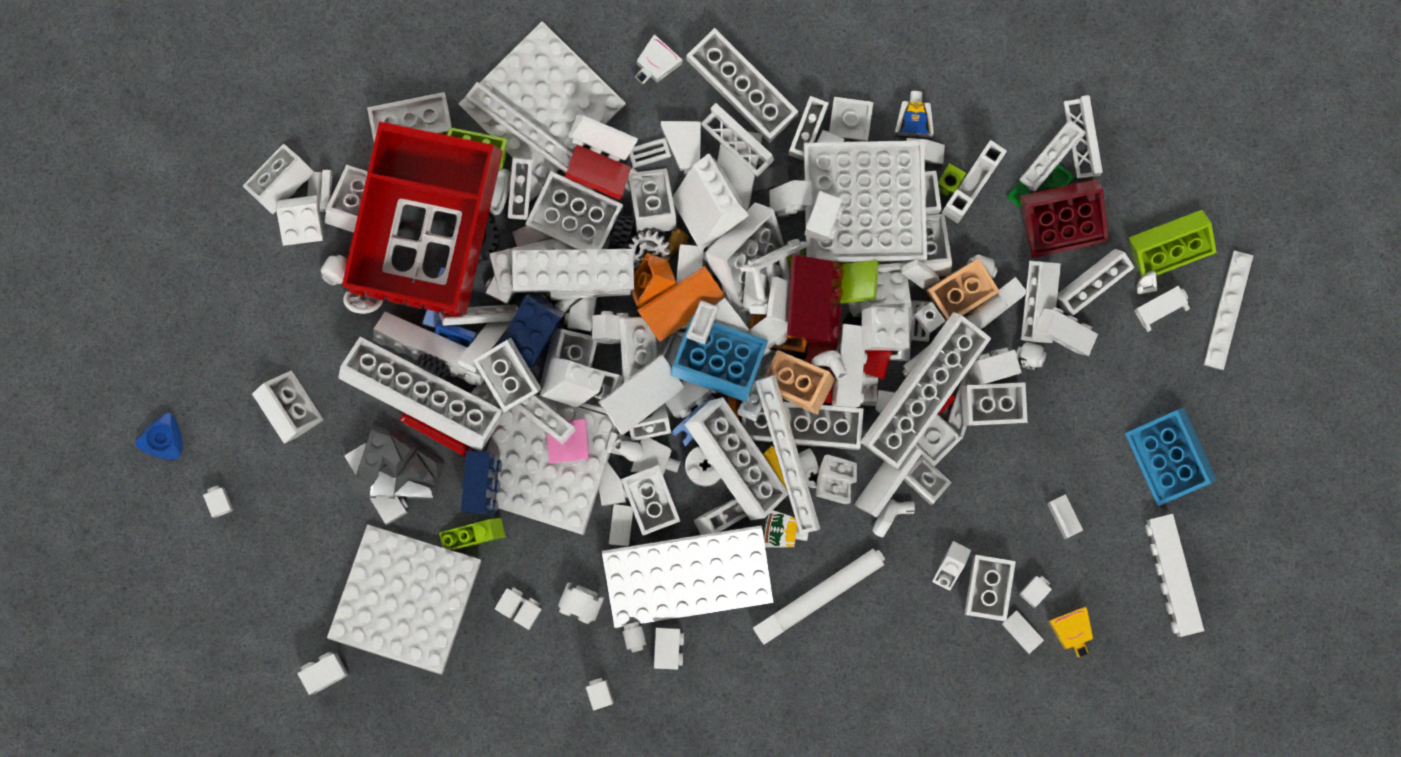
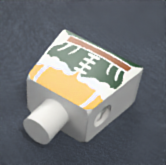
[763,510,809,548]

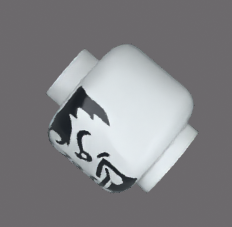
[1016,342,1046,370]

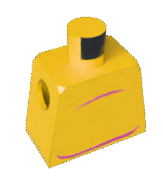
[1048,607,1093,657]

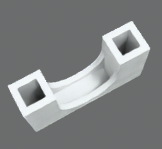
[942,140,1007,224]

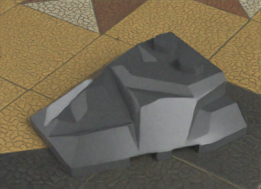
[350,420,445,500]

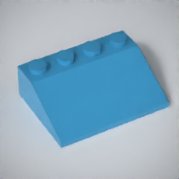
[671,314,768,402]
[1125,407,1217,506]

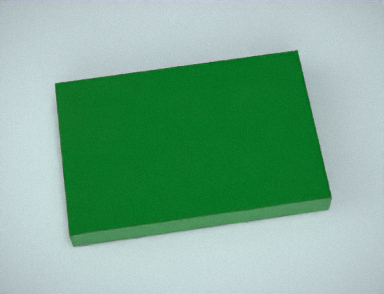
[1007,164,1075,209]

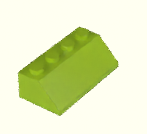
[1128,210,1217,277]

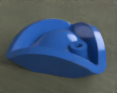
[135,413,183,460]

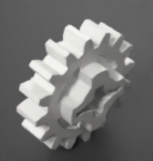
[628,230,671,268]

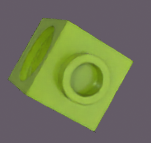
[938,163,966,196]

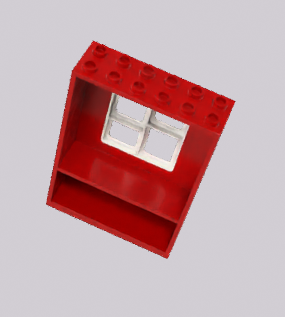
[342,121,503,317]

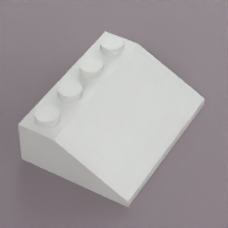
[672,154,749,251]
[525,171,623,250]
[705,202,784,303]
[878,214,952,279]

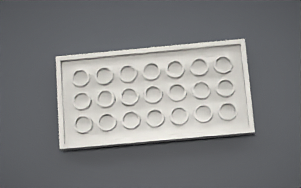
[602,526,773,628]

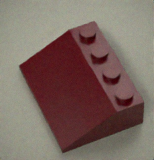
[1020,179,1109,258]
[787,255,844,344]

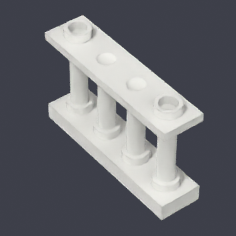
[740,239,809,314]

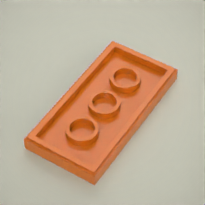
[638,266,726,342]

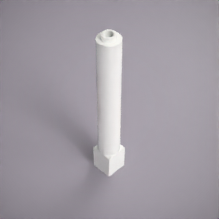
[902,277,1026,377]
[753,549,885,645]

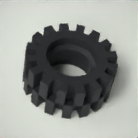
[610,213,635,249]
[414,353,451,381]

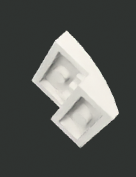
[816,454,857,504]

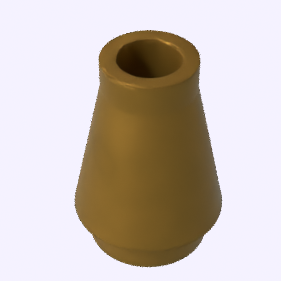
[666,227,689,258]

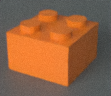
[631,253,676,308]

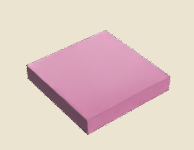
[547,419,590,464]

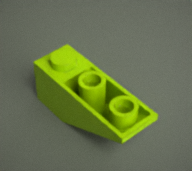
[439,518,505,550]

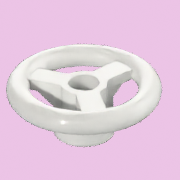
[343,292,383,314]

